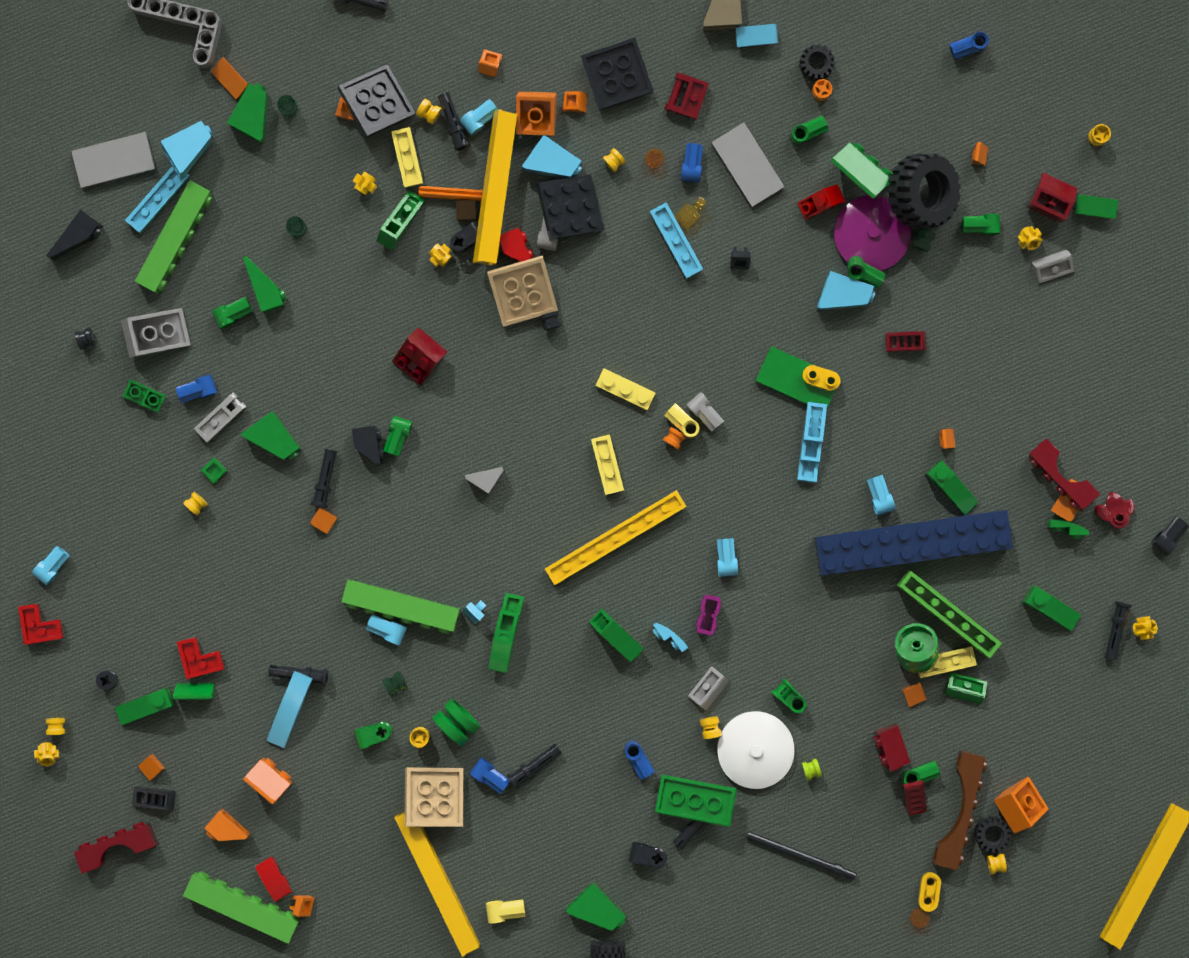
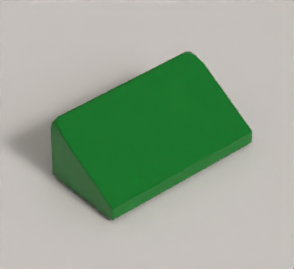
[945,672,987,704]
[173,683,215,700]

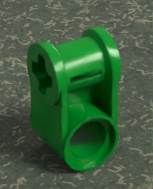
[771,678,807,713]
[353,722,392,749]

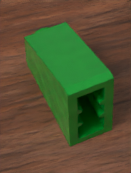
[227,83,269,144]
[241,411,301,461]
[589,608,644,662]
[566,881,626,931]

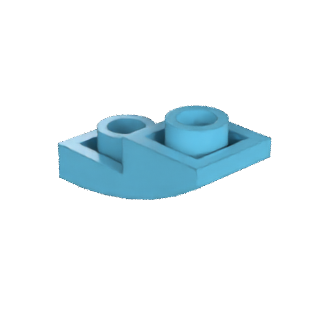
[736,24,778,47]
[652,622,688,652]

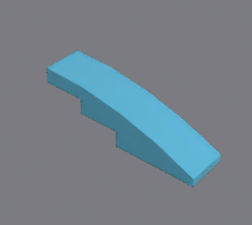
[797,402,827,483]
[267,671,313,748]

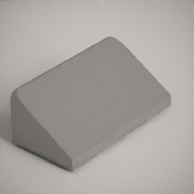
[1031,250,1075,283]
[688,666,729,710]

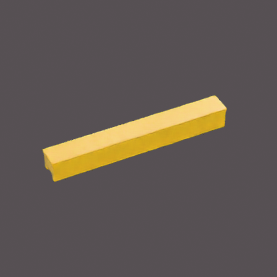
[473,109,517,265]
[1099,803,1189,950]
[394,812,480,957]

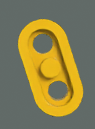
[802,365,840,391]
[918,872,941,912]

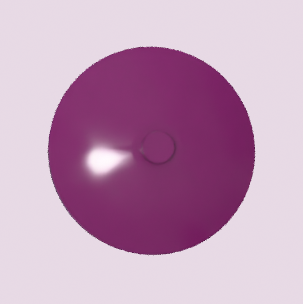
[833,195,911,271]

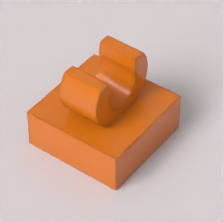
[335,97,355,122]
[290,895,315,917]

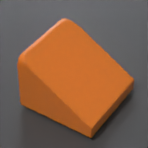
[478,49,502,77]
[563,91,588,113]
[971,142,988,166]
[939,429,955,449]
[310,507,337,534]
[901,682,927,707]
[138,754,165,781]

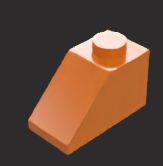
[204,808,251,841]

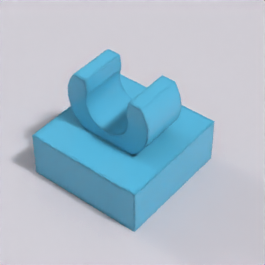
[462,601,486,625]

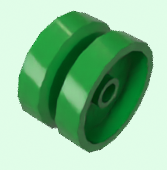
[895,623,939,673]
[432,698,481,747]

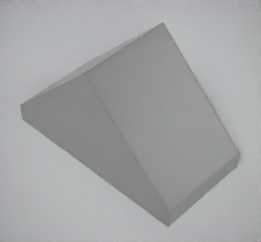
[465,467,504,494]

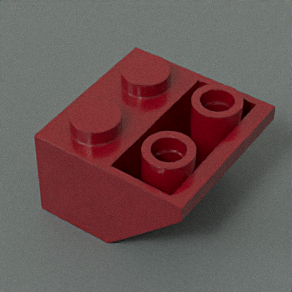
[1027,172,1078,223]
[392,327,448,385]
[872,724,910,771]

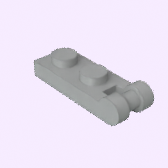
[194,392,247,443]

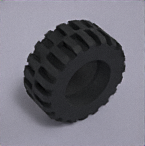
[887,154,961,228]

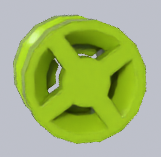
[802,758,822,781]

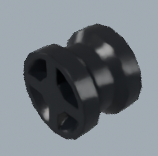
[540,311,562,331]
[74,327,96,350]
[96,670,118,690]

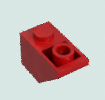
[797,184,845,220]
[499,228,534,262]

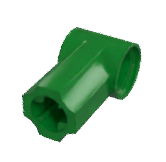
[789,116,829,145]
[961,214,1000,235]
[848,256,885,289]
[212,297,253,329]
[383,415,412,456]
[900,760,941,785]

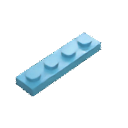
[125,167,191,234]
[649,202,703,279]

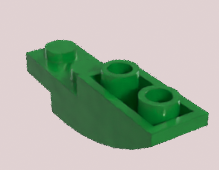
[488,593,525,673]

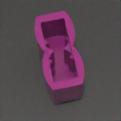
[696,594,721,635]

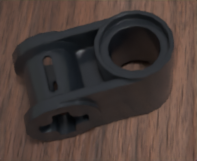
[450,221,478,254]
[628,842,666,867]

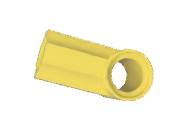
[664,403,699,439]
[486,899,525,923]

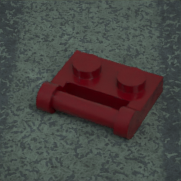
[664,73,709,120]

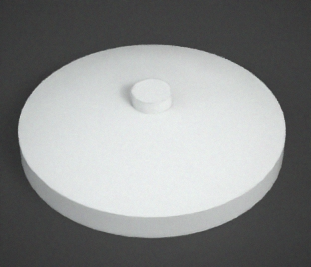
[717,711,794,789]

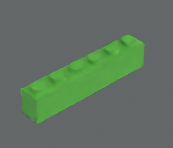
[135,181,213,294]
[896,571,1002,658]
[342,579,460,634]
[183,871,300,944]

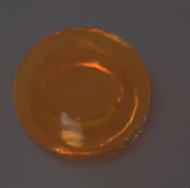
[645,148,664,168]
[910,908,930,928]

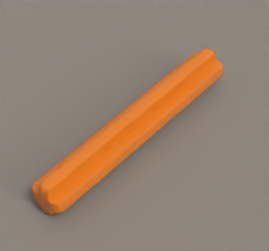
[418,186,483,201]

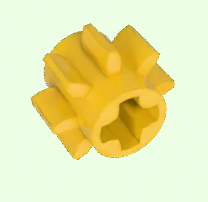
[353,172,377,195]
[1018,226,1043,251]
[428,244,452,267]
[1133,616,1157,640]
[34,742,59,766]

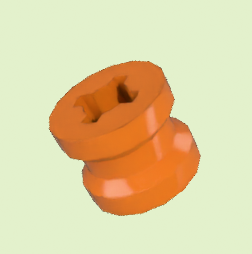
[812,79,832,101]
[663,427,686,450]

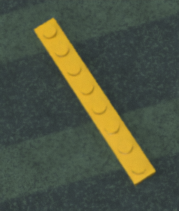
[545,490,686,585]

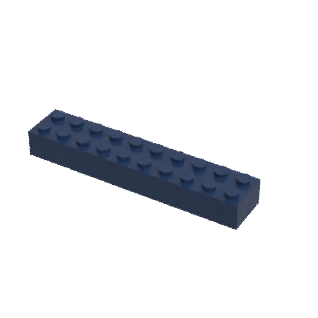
[814,510,1013,575]

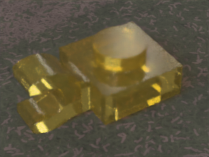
[674,197,706,230]

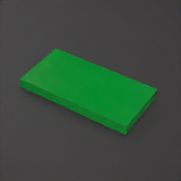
[755,346,841,407]
[655,775,737,827]

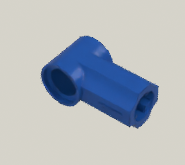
[949,32,989,60]
[681,143,703,183]
[176,375,217,403]
[624,741,655,780]
[470,757,510,794]

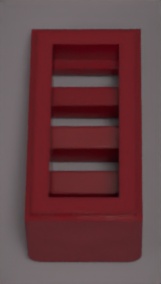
[886,331,926,352]
[903,780,927,816]

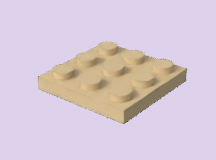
[487,256,558,327]
[405,767,463,827]

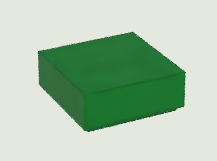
[200,457,228,484]

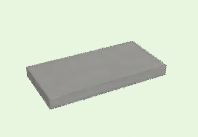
[711,122,784,207]
[71,132,156,189]

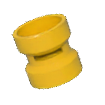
[416,99,442,125]
[1088,124,1111,146]
[700,716,722,739]
[410,727,430,748]

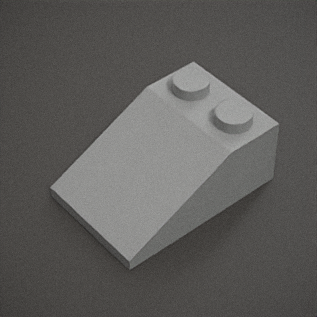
[121,308,191,359]

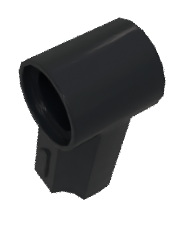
[1151,516,1189,556]

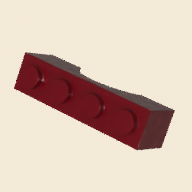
[1029,438,1100,512]
[74,821,158,874]

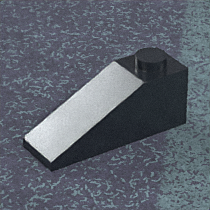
[46,209,103,260]

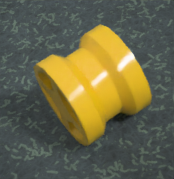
[602,148,626,173]
[183,492,208,516]
[46,718,65,735]
[987,853,1007,875]

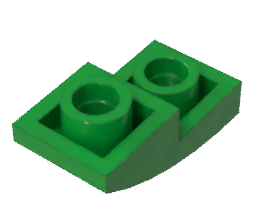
[1075,194,1119,219]
[122,379,166,412]
[1047,520,1089,539]

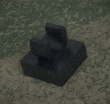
[730,247,751,269]

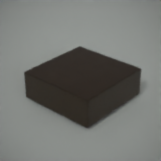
[456,200,476,221]

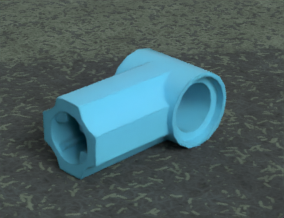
[459,99,498,136]
[866,475,896,516]
[717,538,738,577]
[32,546,70,586]
[366,614,407,645]

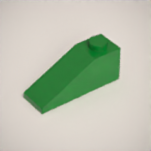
[376,190,425,251]
[243,256,287,314]
[925,460,978,516]
[1022,585,1081,631]
[115,687,176,725]

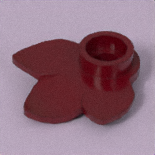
[1095,492,1135,529]

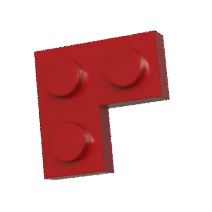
[18,603,64,645]
[177,637,225,679]

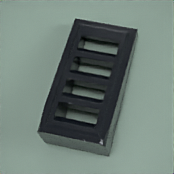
[133,787,176,811]

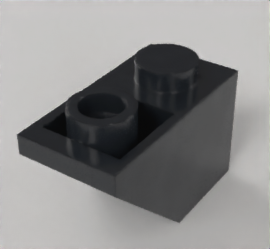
[352,425,385,465]

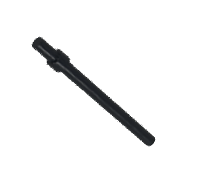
[746,831,857,880]

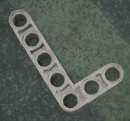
[127,0,222,69]

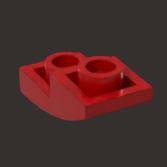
[255,857,292,902]

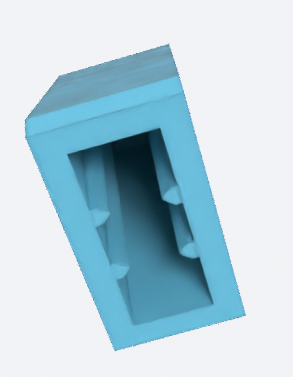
[161,121,213,180]
[522,135,582,178]
[816,271,875,310]

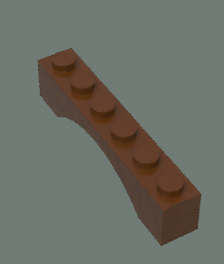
[932,750,987,870]

